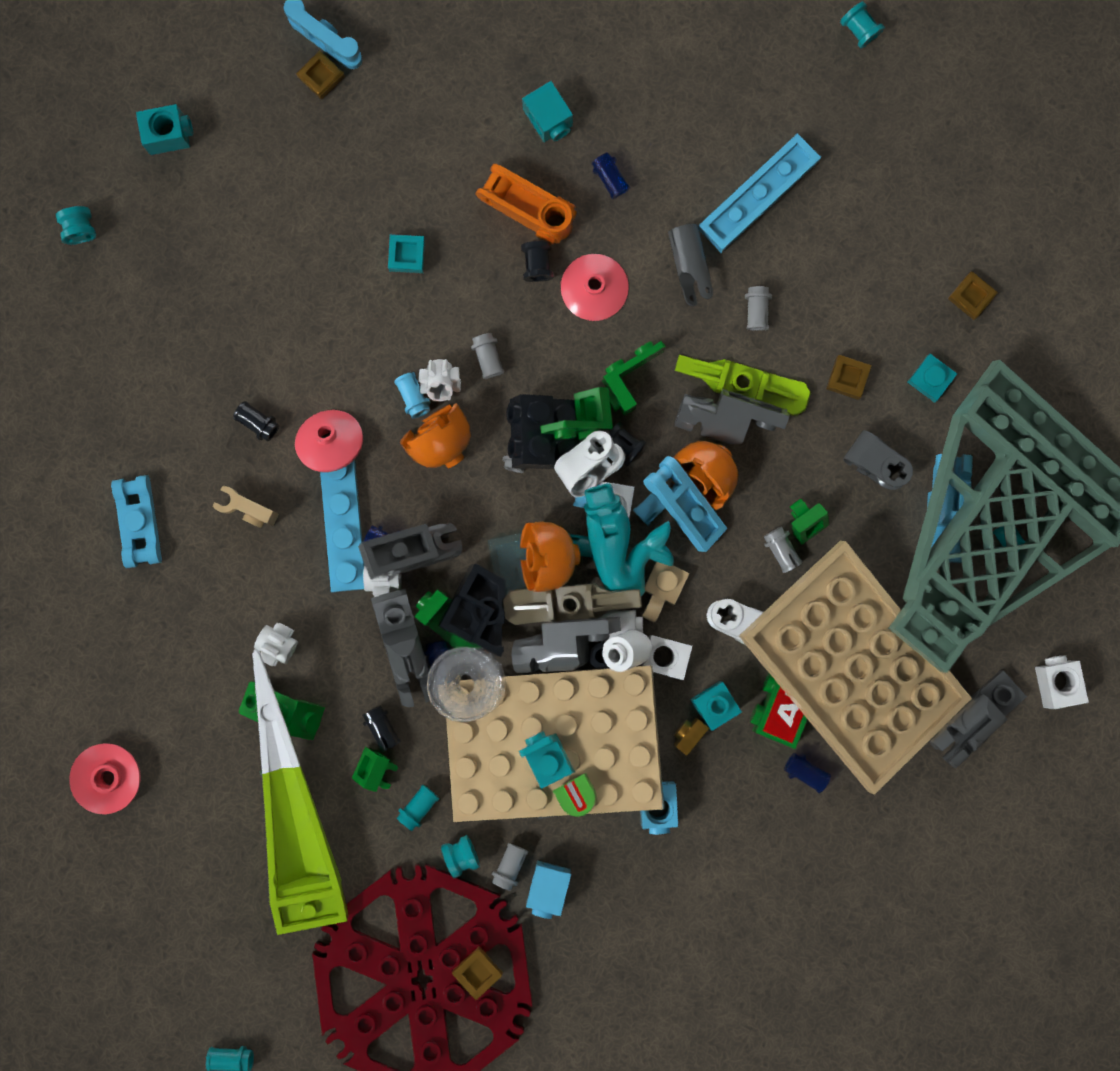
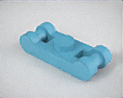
[284,0,362,69]
[111,475,162,569]

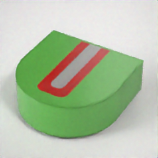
[553,773,597,817]

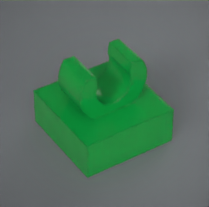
[789,498,829,545]
[352,746,398,792]

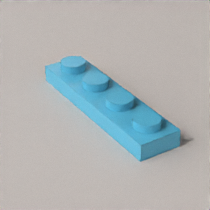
[698,133,821,253]
[320,460,365,592]

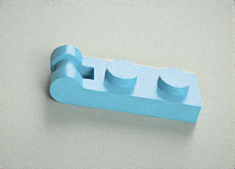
[643,456,728,552]

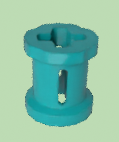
[840,1,885,49]

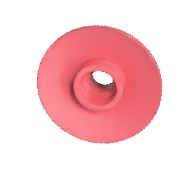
[561,254,629,321]
[295,410,363,472]
[69,743,141,814]

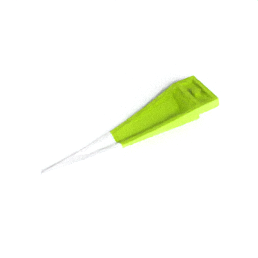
[253,648,348,935]

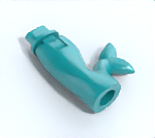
[584,483,674,596]

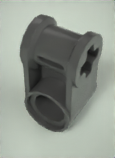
[843,430,913,490]

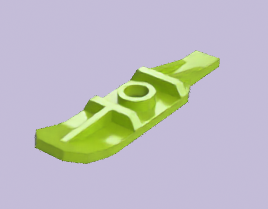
[675,355,811,416]

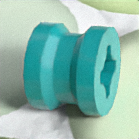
[56,206,96,245]
[441,835,480,878]

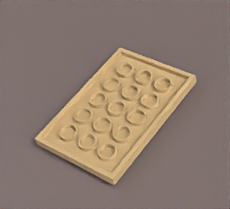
[739,541,972,795]
[444,665,664,822]

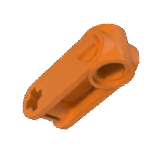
[475,164,577,245]

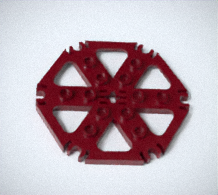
[312,864,533,1071]

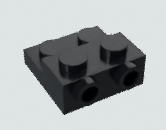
[506,394,580,469]

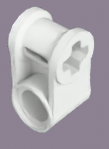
[554,431,625,497]
[706,599,764,645]

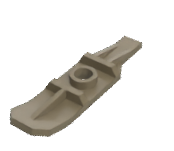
[503,583,642,625]

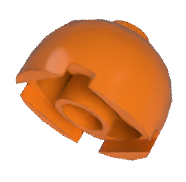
[400,403,471,468]
[670,441,739,510]
[520,522,580,592]

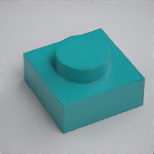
[388,234,425,273]
[907,354,957,403]

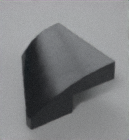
[438,564,505,657]

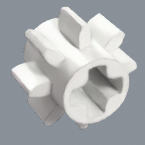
[419,359,461,401]
[363,566,401,597]
[254,623,298,667]

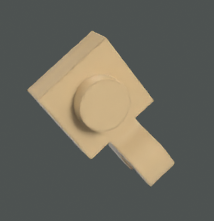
[213,486,279,528]
[642,562,690,623]

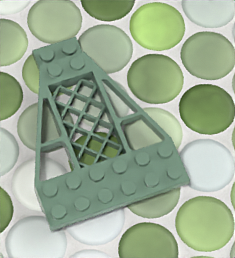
[889,360,1120,673]

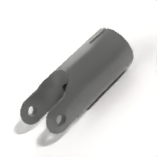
[668,224,713,307]

